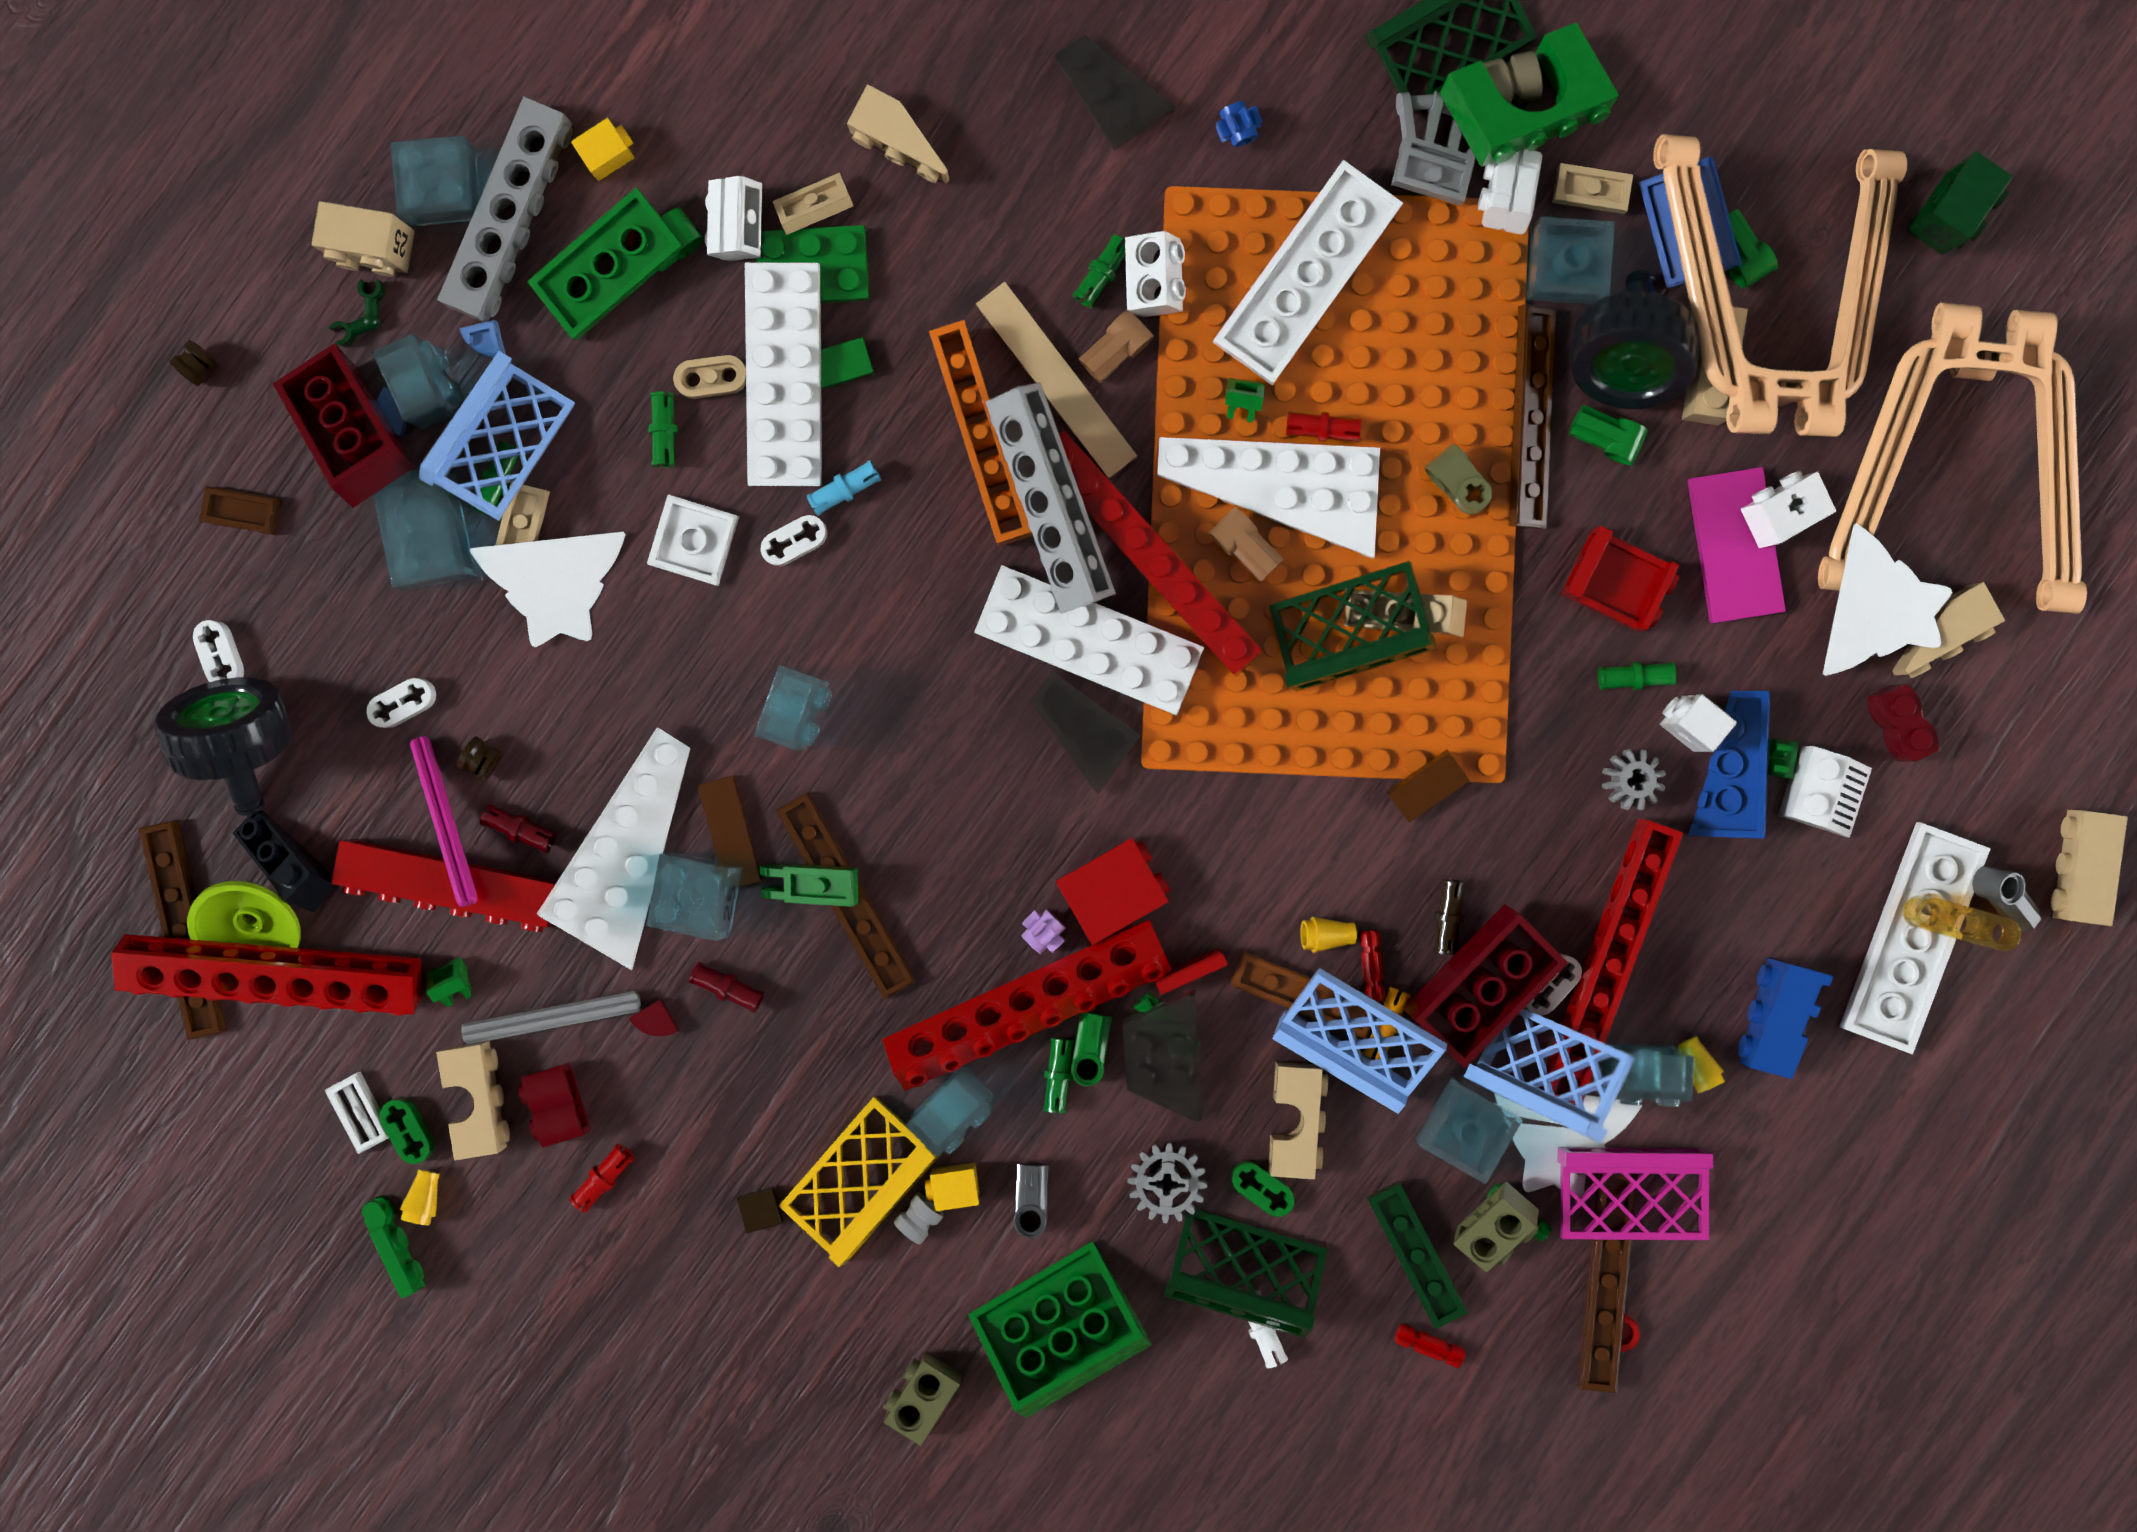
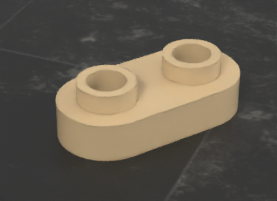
[673,355,746,399]

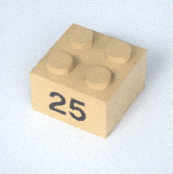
[312,201,415,277]

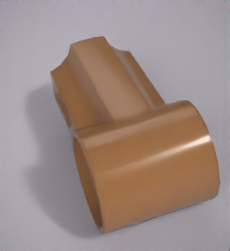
[1079,310,1154,383]
[1208,507,1283,582]

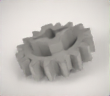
[1128,1141,1207,1223]

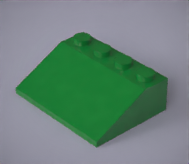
[968,1241,1152,1418]

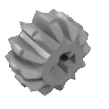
[1602,749,1666,810]

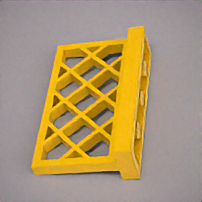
[779,1096,941,1267]

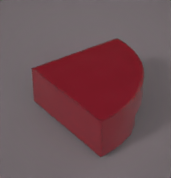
[628,999,680,1036]

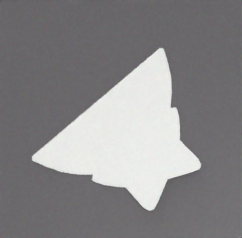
[1823,523,1952,676]
[470,532,626,647]
[1494,1093,1642,1197]

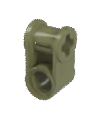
[1424,443,1492,515]

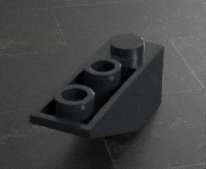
[233,810,338,912]

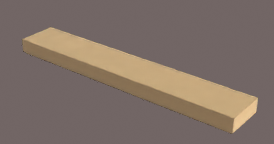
[976,282,1137,479]

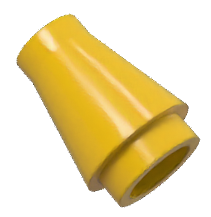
[1300,917,1357,953]
[1678,1036,1725,1093]
[400,1169,440,1225]

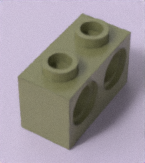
[1453,1181,1539,1273]
[883,1351,962,1446]

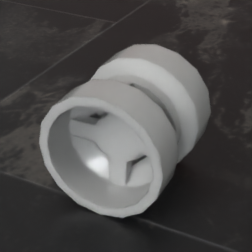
[893,1192,944,1245]

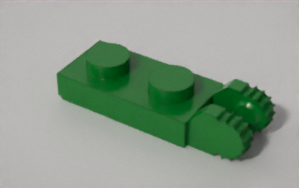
[760,864,858,907]
[361,1196,425,1299]

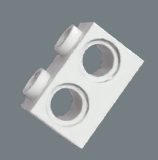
[1125,231,1186,317]

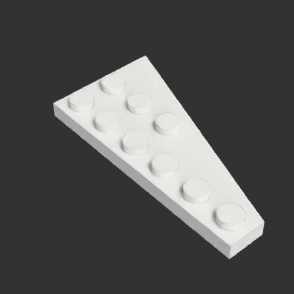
[1157,437,1380,559]

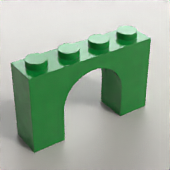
[1440,22,1619,167]

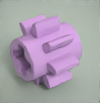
[1021,909,1066,954]

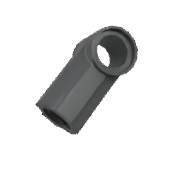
[1972,865,2041,933]
[1013,1162,1049,1239]

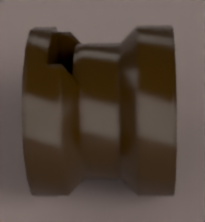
[169,340,219,387]
[456,736,502,782]

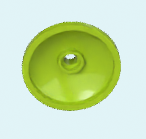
[187,881,301,948]

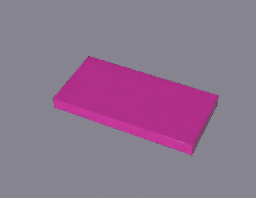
[1687,467,1786,624]

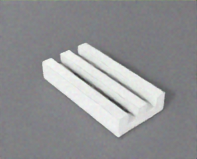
[325,1072,389,1154]

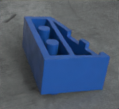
[1738,958,1834,1079]

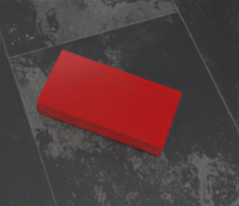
[1155,948,1228,995]

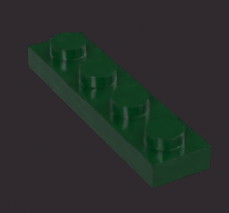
[1366,1181,1468,1330]

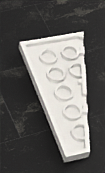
[537,728,690,970]

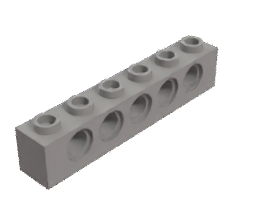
[437,96,573,322]
[985,383,1116,614]

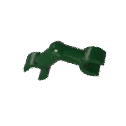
[328,279,386,348]

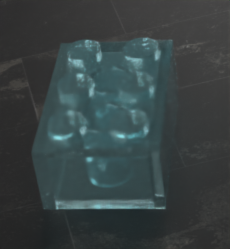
[373,469,476,591]

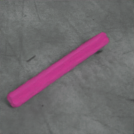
[410,736,478,907]

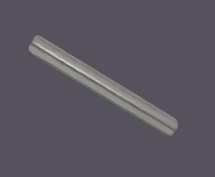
[462,991,641,1044]

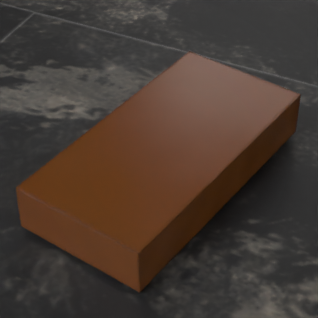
[199,486,281,535]
[1387,750,1470,823]

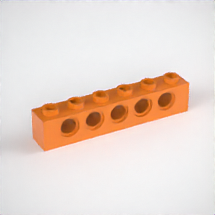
[929,320,1033,547]

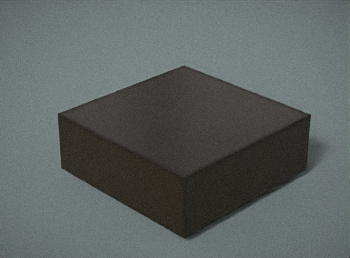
[737,1186,783,1233]

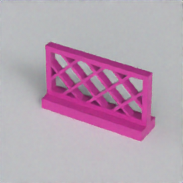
[1558,1147,1713,1240]

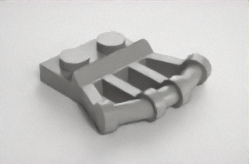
[1391,91,1475,206]

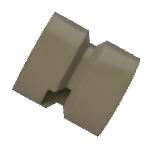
[1482,51,1542,104]

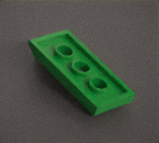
[527,187,704,340]

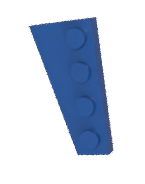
[1688,691,1771,839]

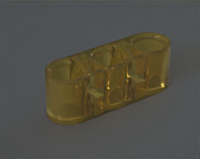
[1903,895,2021,951]

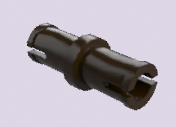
[1433,879,1466,955]

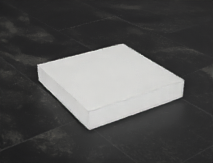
[647,495,739,586]

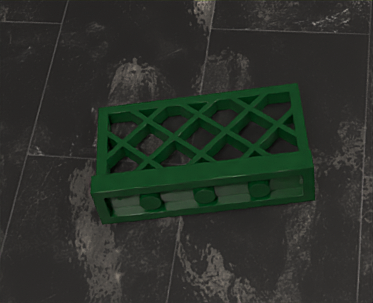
[1364,0,1537,96]
[1269,561,1437,692]
[1164,1209,1328,1338]

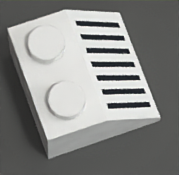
[1778,746,1872,838]

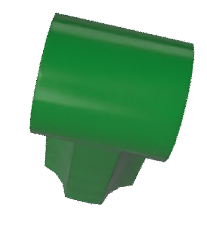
[1728,209,1778,289]
[1568,405,1649,466]
[1071,1012,1112,1086]

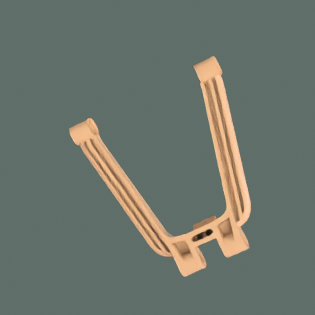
[1653,135,1907,437]
[1818,302,2087,614]

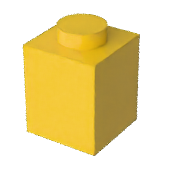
[571,117,635,181]
[925,1162,981,1212]

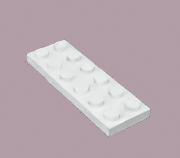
[1213,160,1403,385]
[745,263,822,486]
[974,565,1205,715]
[1839,822,1991,1054]

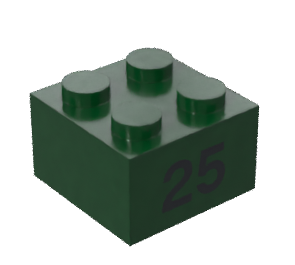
[1906,151,2013,255]

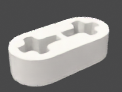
[760,515,827,566]
[193,620,244,682]
[366,678,436,728]
[1525,954,1582,1016]

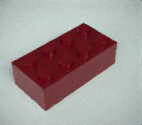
[273,343,415,508]
[1402,904,1568,1068]

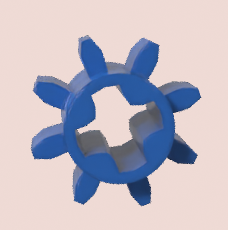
[1216,101,1263,148]

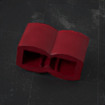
[1867,684,1939,762]
[519,1062,590,1148]

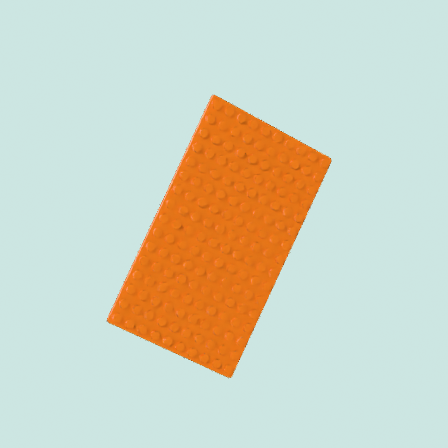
[1141,186,1529,783]

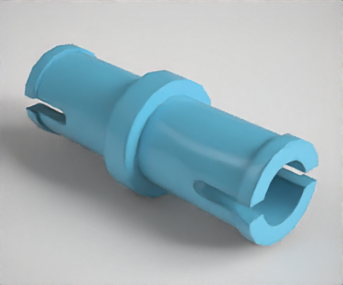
[807,460,882,516]

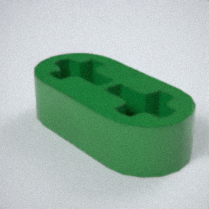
[380,1097,435,1164]
[1231,1160,1294,1217]

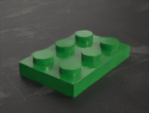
[756,225,870,304]

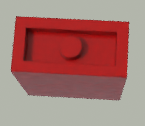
[1560,525,1679,632]
[1056,837,1171,945]

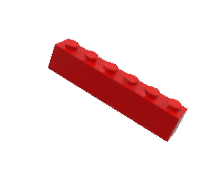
[331,839,557,932]

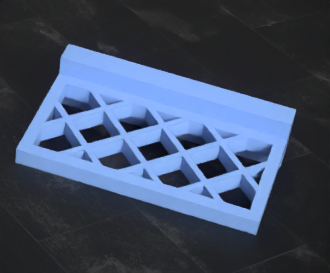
[419,351,575,521]
[1272,968,1447,1114]
[1464,1009,1635,1144]

